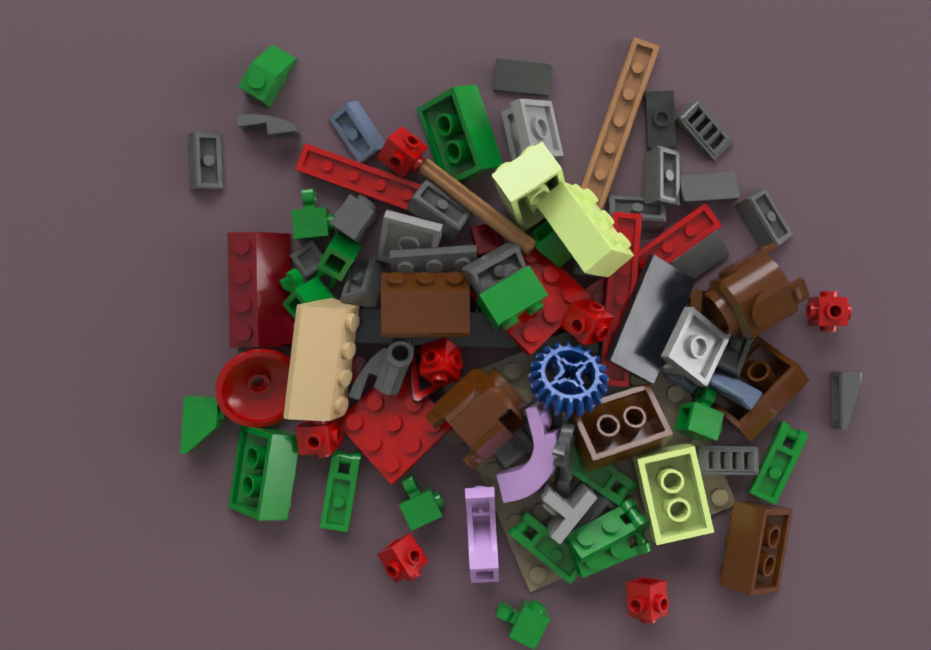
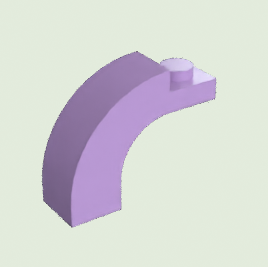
[496,402,561,503]
[465,486,499,583]

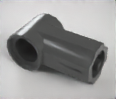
[374,338,415,396]

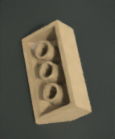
[283,298,360,421]

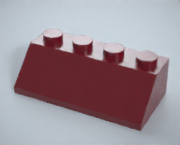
[227,232,292,348]

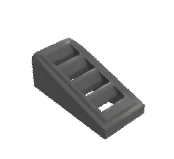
[675,98,734,161]
[831,371,863,430]
[696,446,759,475]

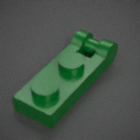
[747,420,808,505]
[570,443,638,506]
[320,449,362,532]
[565,499,649,564]
[508,510,578,585]
[570,528,652,578]

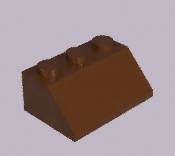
[381,272,470,338]
[711,336,809,443]
[570,383,673,473]
[720,501,793,596]

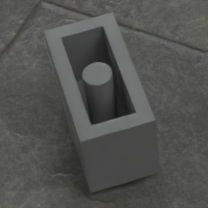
[330,194,379,244]

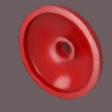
[215,349,290,427]

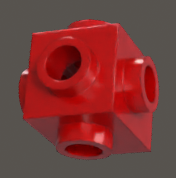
[377,126,428,178]
[806,291,852,332]
[561,299,614,345]
[419,338,462,387]
[295,418,343,458]
[377,533,429,583]
[626,577,669,624]

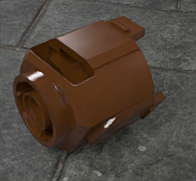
[703,243,810,340]
[425,368,528,469]

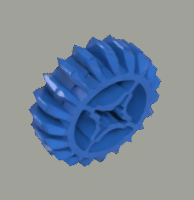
[528,341,608,419]

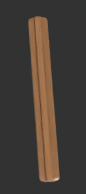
[419,159,536,255]

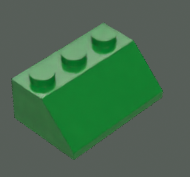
[416,84,503,183]
[228,425,299,521]

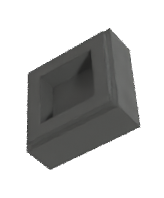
[290,240,323,279]

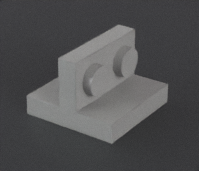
[501,99,564,161]
[377,210,443,263]
[660,307,730,387]
[539,481,597,544]

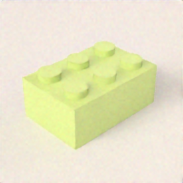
[492,142,565,232]
[536,181,634,277]
[632,442,714,545]

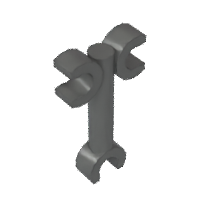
[552,423,576,495]

